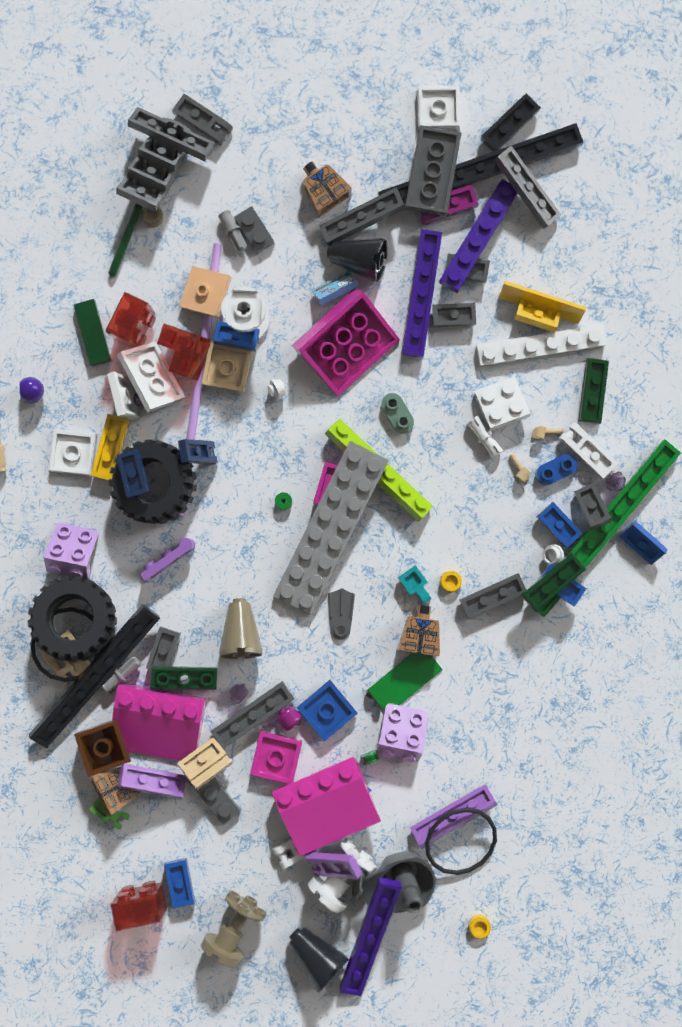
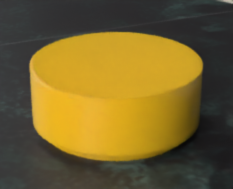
[440,571,462,592]
[468,914,491,939]

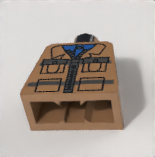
[303,161,352,218]
[397,605,440,656]
[90,767,141,817]

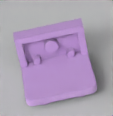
[43,523,99,580]
[377,704,428,762]

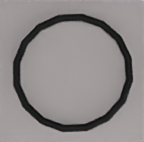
[30,607,104,682]
[425,807,497,875]

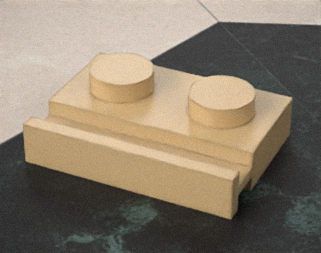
[177,737,232,791]

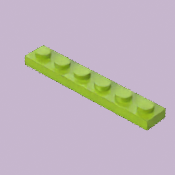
[325,419,433,522]

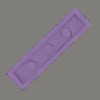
[410,784,497,849]

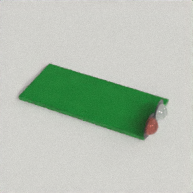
[366,652,443,711]

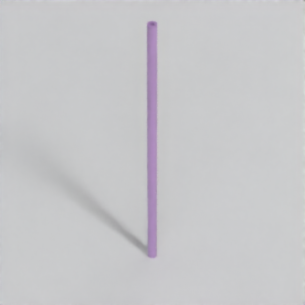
[178,243,222,517]

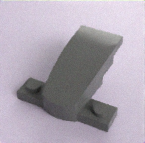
[116,107,215,212]

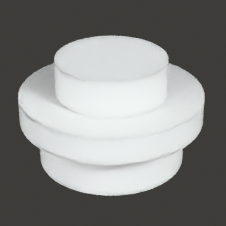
[268,379,286,400]
[543,544,564,566]

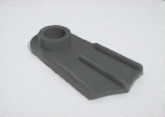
[328,588,355,640]
[352,865,364,903]

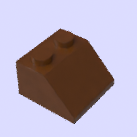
[74,719,131,777]

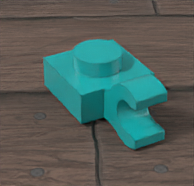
[398,565,432,604]

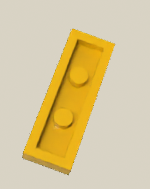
[90,414,130,481]

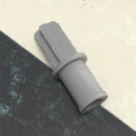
[218,210,247,252]
[102,656,141,694]

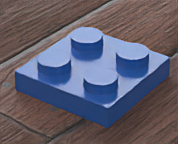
[297,679,358,742]

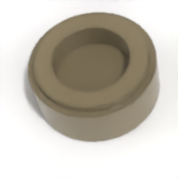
[141,207,164,227]

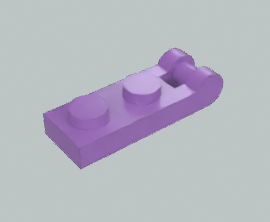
[140,538,195,581]
[305,850,362,879]

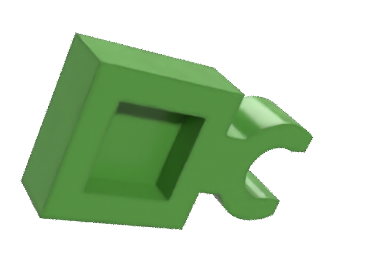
[89,797,130,829]

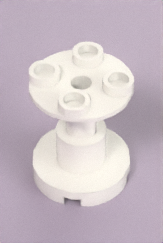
[221,286,269,339]
[308,838,377,914]

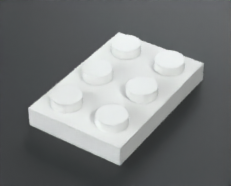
[117,341,185,412]

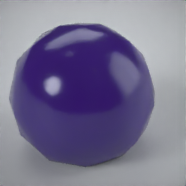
[19,377,45,404]

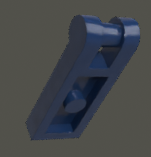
[178,439,218,465]

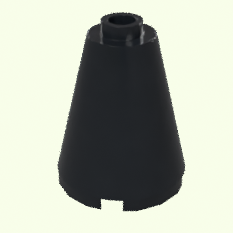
[327,238,388,282]
[289,927,349,993]

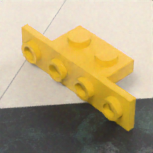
[498,281,586,333]

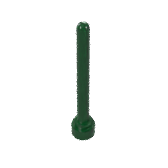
[108,203,143,277]

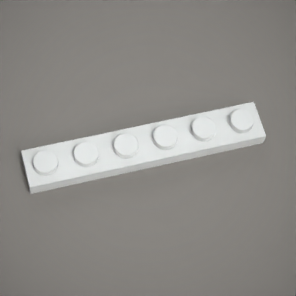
[476,324,606,367]

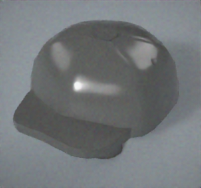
[363,851,436,913]

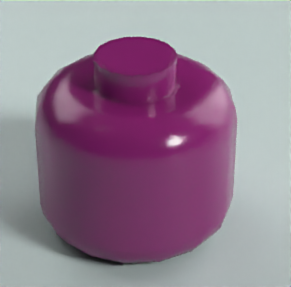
[277,706,302,731]

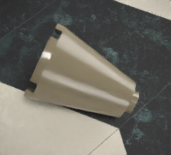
[219,598,263,659]

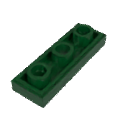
[150,666,217,690]

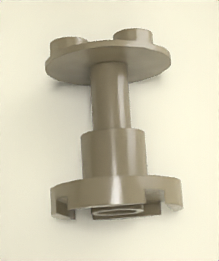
[201,890,267,968]

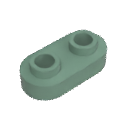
[381,393,414,434]

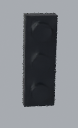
[480,93,541,152]

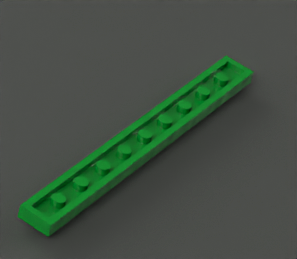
[527,439,681,617]

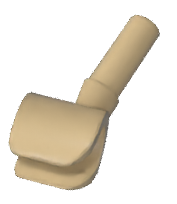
[532,426,563,440]
[509,453,530,483]

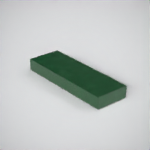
[73,299,112,367]
[578,358,609,424]
[521,552,586,612]

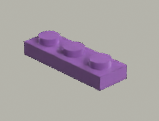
[118,764,186,799]

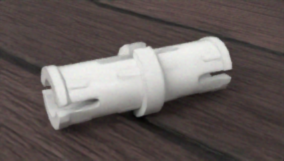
[467,416,503,458]

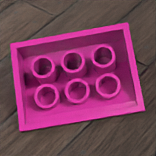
[292,288,400,396]
[112,683,207,761]
[272,757,382,856]

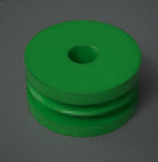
[275,492,292,510]
[360,750,379,765]

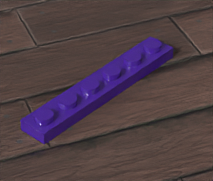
[439,179,518,293]
[402,229,442,358]
[339,877,402,996]

